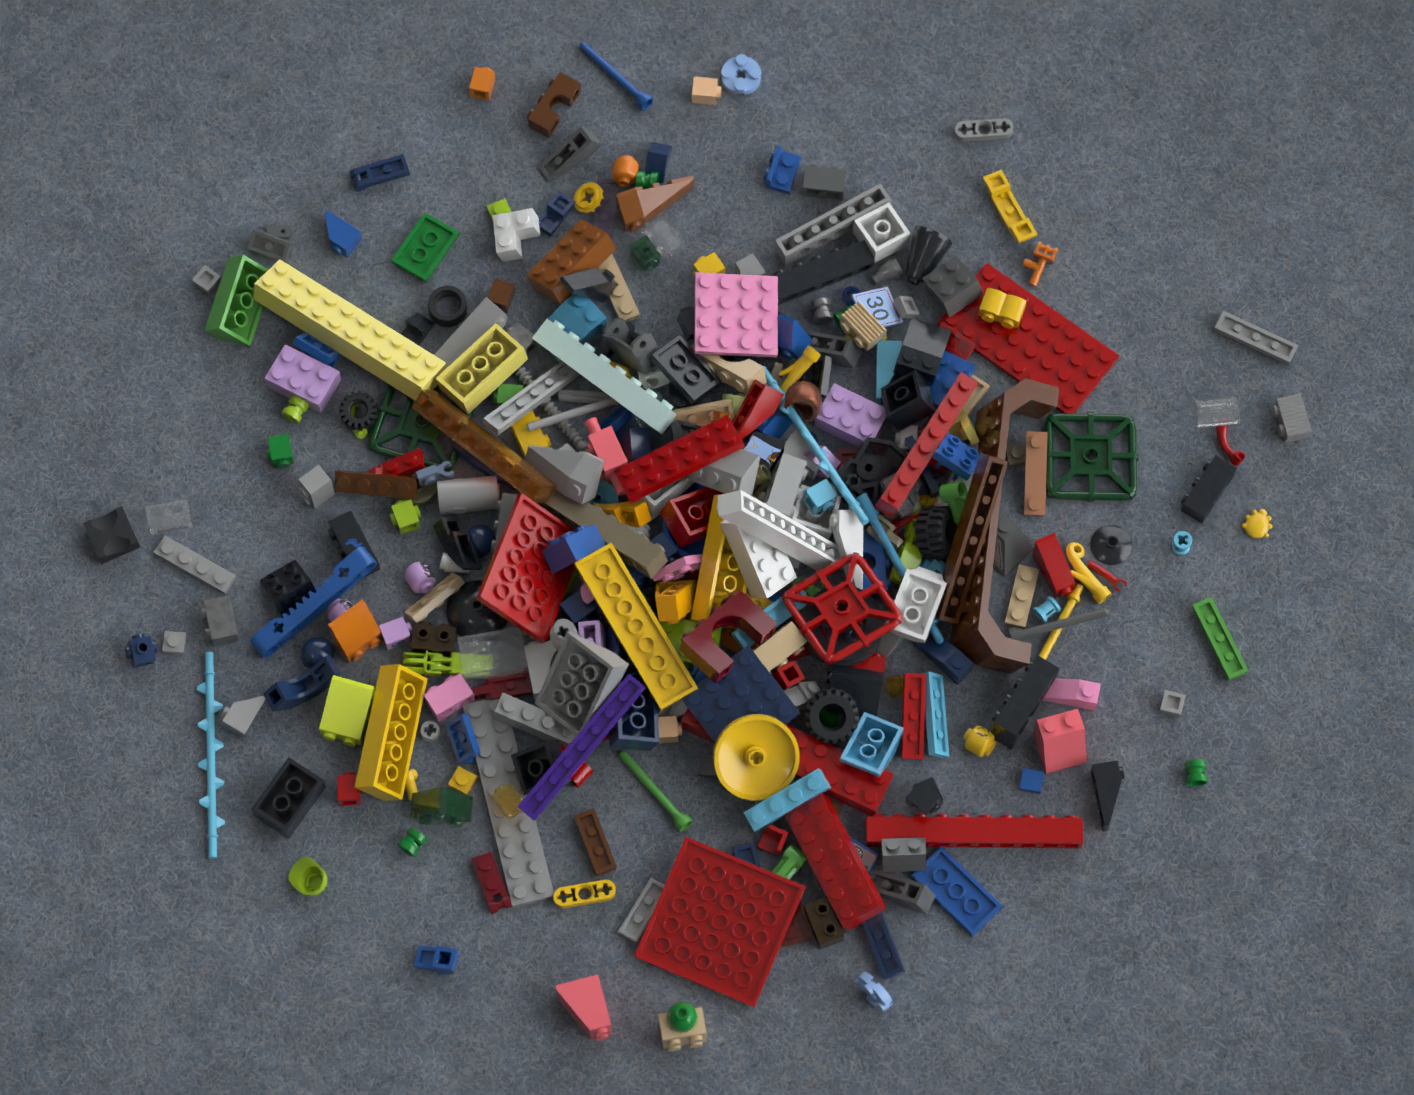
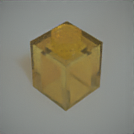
[493,783,523,820]

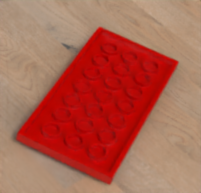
[937,263,1120,414]

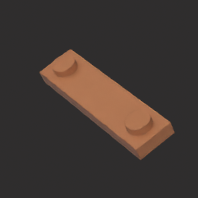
[1024,431,1048,516]

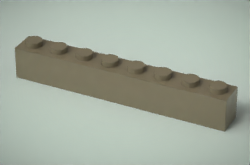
[525,476,668,579]

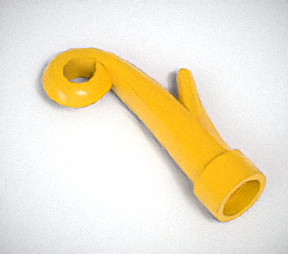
[779,345,821,409]
[1066,542,1112,604]

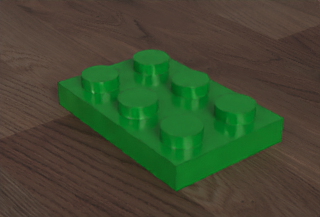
[391,212,459,283]

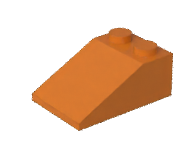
[328,599,383,663]

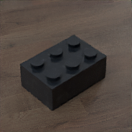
[251,757,326,839]

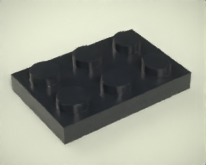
[649,335,721,404]

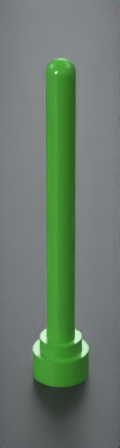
[619,750,693,832]

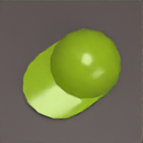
[289,857,328,897]

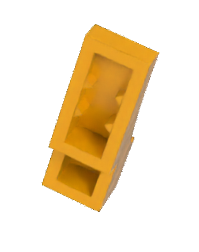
[592,500,651,527]

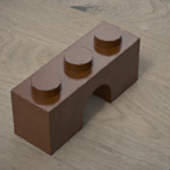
[527,72,581,138]

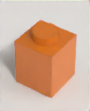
[469,67,496,101]

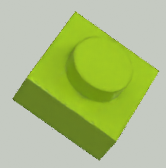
[487,199,511,221]

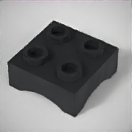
[83,506,140,564]

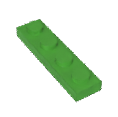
[1192,597,1248,681]

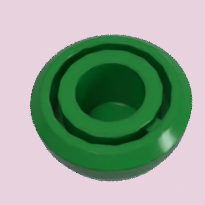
[667,1002,698,1033]

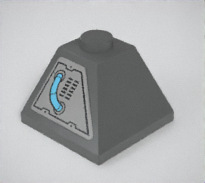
[993,514,1033,577]

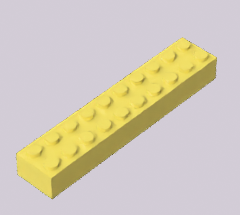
[253,259,446,403]

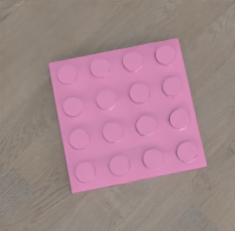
[694,272,778,358]

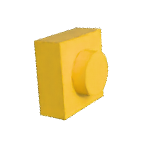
[448,766,477,796]

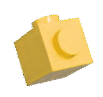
[692,252,725,277]

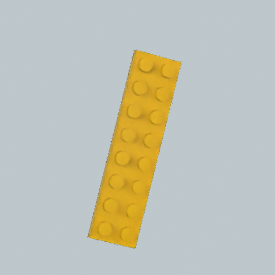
[574,542,698,711]

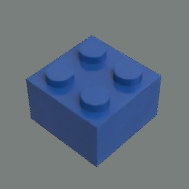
[542,524,606,574]

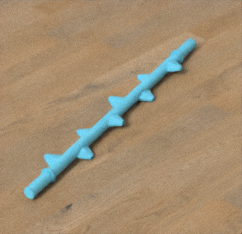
[763,366,869,525]
[197,652,225,859]

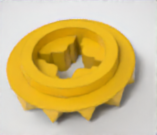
[573,182,604,214]

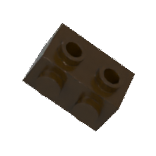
[411,622,457,657]
[804,897,846,950]

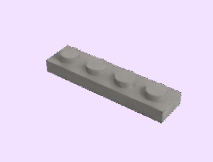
[1214,311,1299,365]
[153,536,237,594]

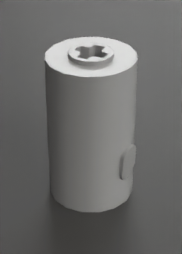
[437,475,500,515]

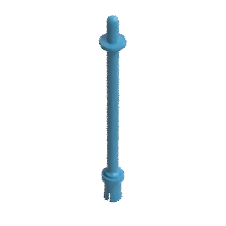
[855,493,944,644]

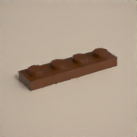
[334,470,417,499]

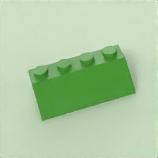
[204,255,268,347]

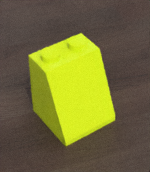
[319,675,375,747]

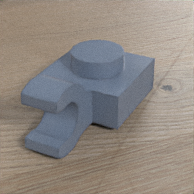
[416,461,455,486]

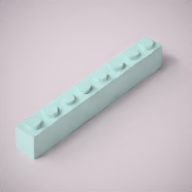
[532,319,677,434]

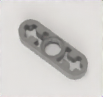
[954,118,1013,141]

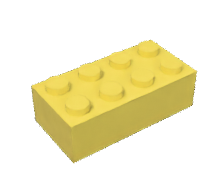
[436,323,528,414]

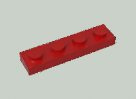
[901,673,926,760]

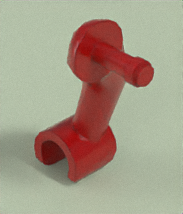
[1216,422,1245,466]
[1086,560,1127,591]

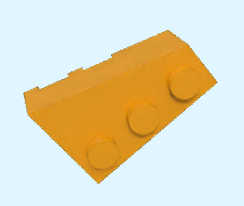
[655,580,697,624]

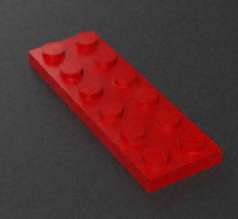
[614,415,745,503]

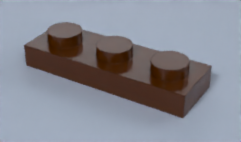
[574,809,617,876]

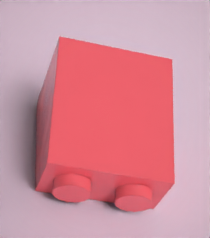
[1033,709,1087,774]
[555,975,612,1041]

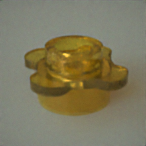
[887,675,903,698]

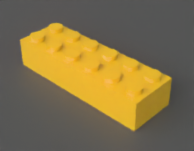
[691,495,747,629]
[355,664,427,801]

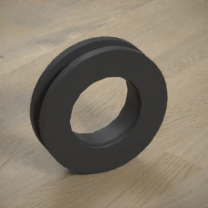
[802,585,883,667]

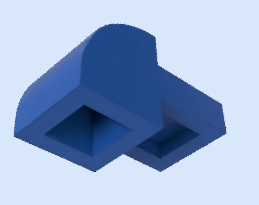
[414,945,459,975]

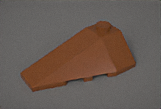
[616,176,694,232]

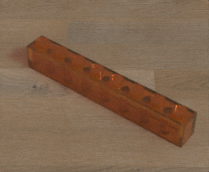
[412,390,557,503]

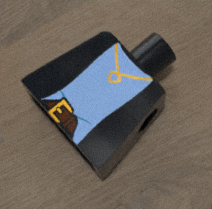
[742,431,786,473]

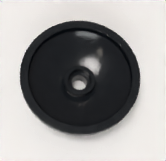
[446,580,508,641]

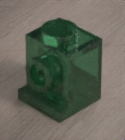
[630,235,661,272]

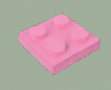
[653,554,703,583]

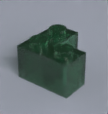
[410,787,473,827]

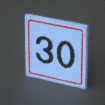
[851,287,903,328]

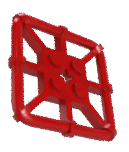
[782,552,903,665]

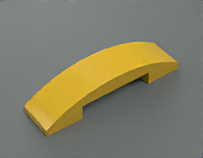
[983,170,1037,243]

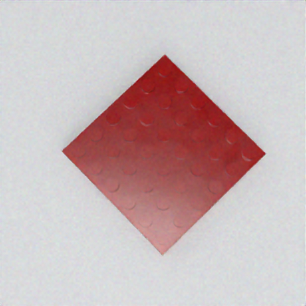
[634,837,806,1008]

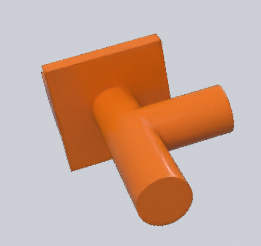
[1023,241,1059,287]

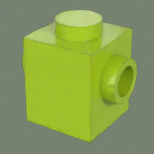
[389,499,421,535]

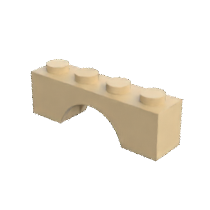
[691,343,767,394]

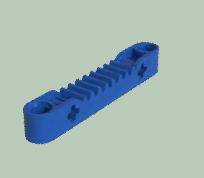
[250,546,377,659]

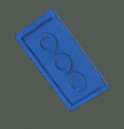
[910,846,1003,937]

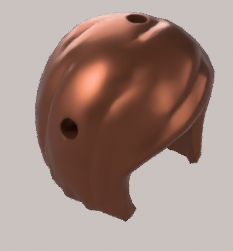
[784,381,822,424]

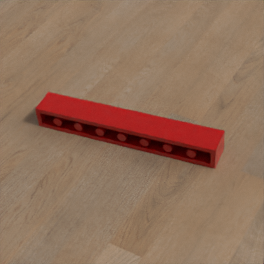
[874,372,978,519]

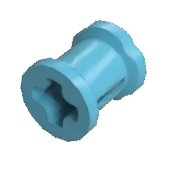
[1172,531,1192,555]
[1033,596,1061,623]

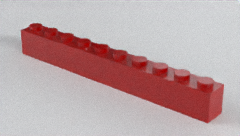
[866,814,1084,849]

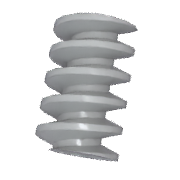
[550,619,579,652]

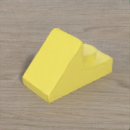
[948,409,980,445]

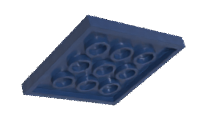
[682,645,801,743]

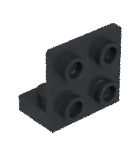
[260,560,316,618]

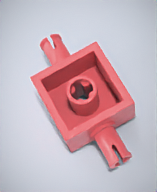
[585,417,628,496]

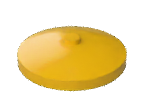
[713,714,800,800]

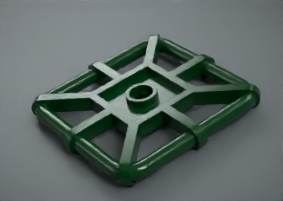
[368,384,475,472]
[1045,412,1139,502]

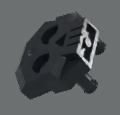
[837,437,923,519]

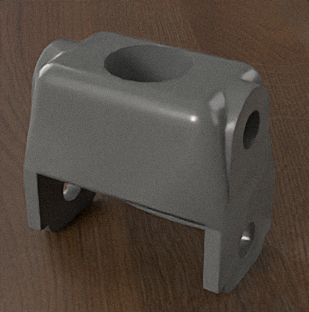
[602,318,659,375]

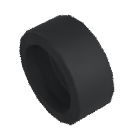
[428,285,468,327]

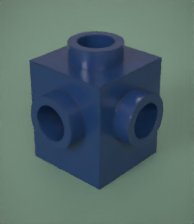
[125,634,157,668]

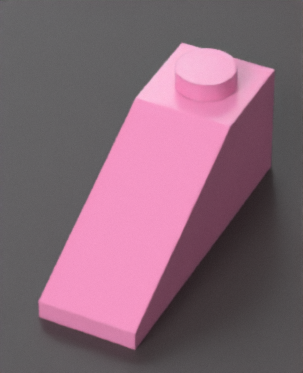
[1040,678,1101,711]

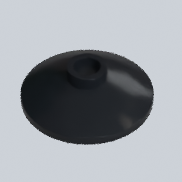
[1090,525,1133,565]

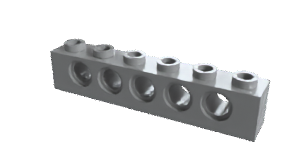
[775,183,891,266]

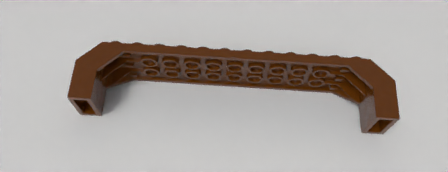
[950,378,1059,674]

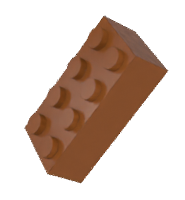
[526,219,616,305]

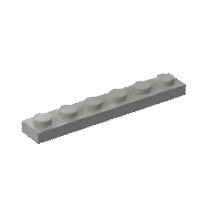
[483,361,581,435]

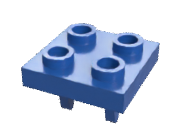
[932,432,980,481]

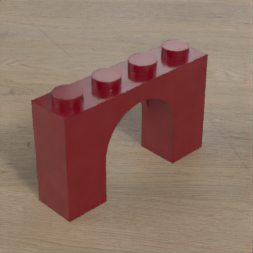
[679,590,777,684]

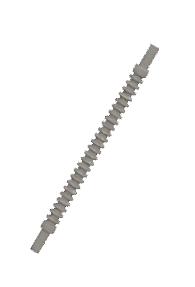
[515,365,588,452]

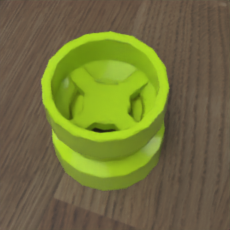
[281,395,309,424]

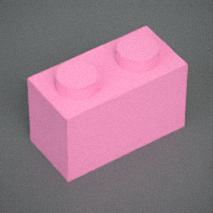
[424,673,475,722]

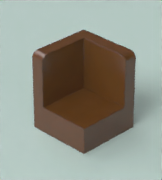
[488,279,515,313]

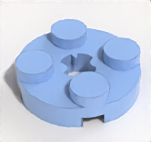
[721,54,761,95]
[854,971,893,1012]

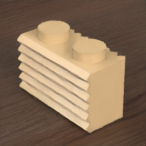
[840,301,887,351]

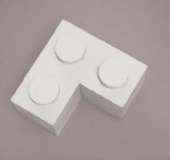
[493,208,540,262]

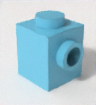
[802,479,838,516]

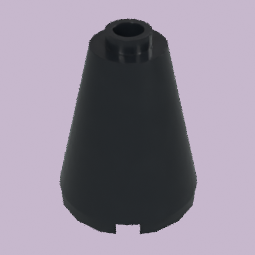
[905,226,953,285]

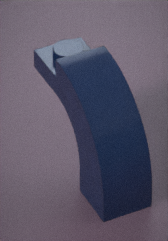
[263,656,340,711]

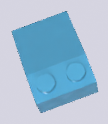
[533,294,607,363]
[840,712,904,777]

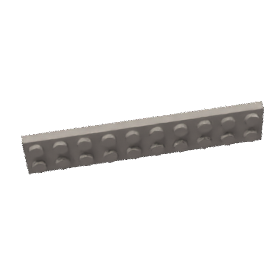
[463,699,554,908]

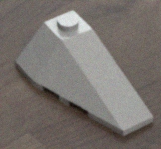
[524,445,605,504]

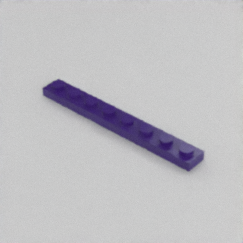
[517,674,646,821]

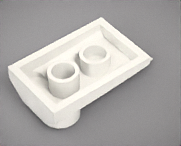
[886,566,947,643]

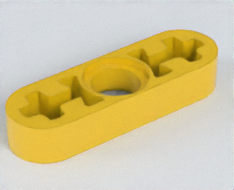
[553,880,616,908]

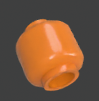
[612,155,639,187]

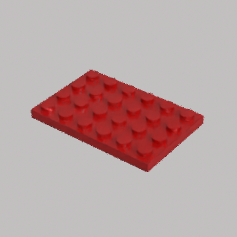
[476,493,575,644]

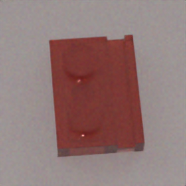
[782,899,813,948]

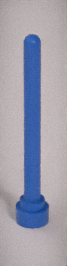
[579,42,654,110]

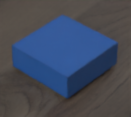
[1019,768,1044,794]

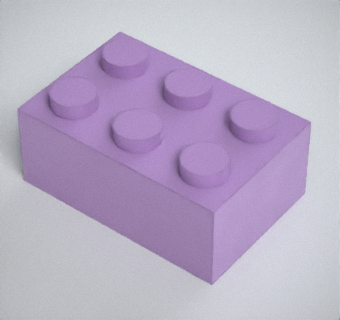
[264,344,341,414]
[815,383,888,447]

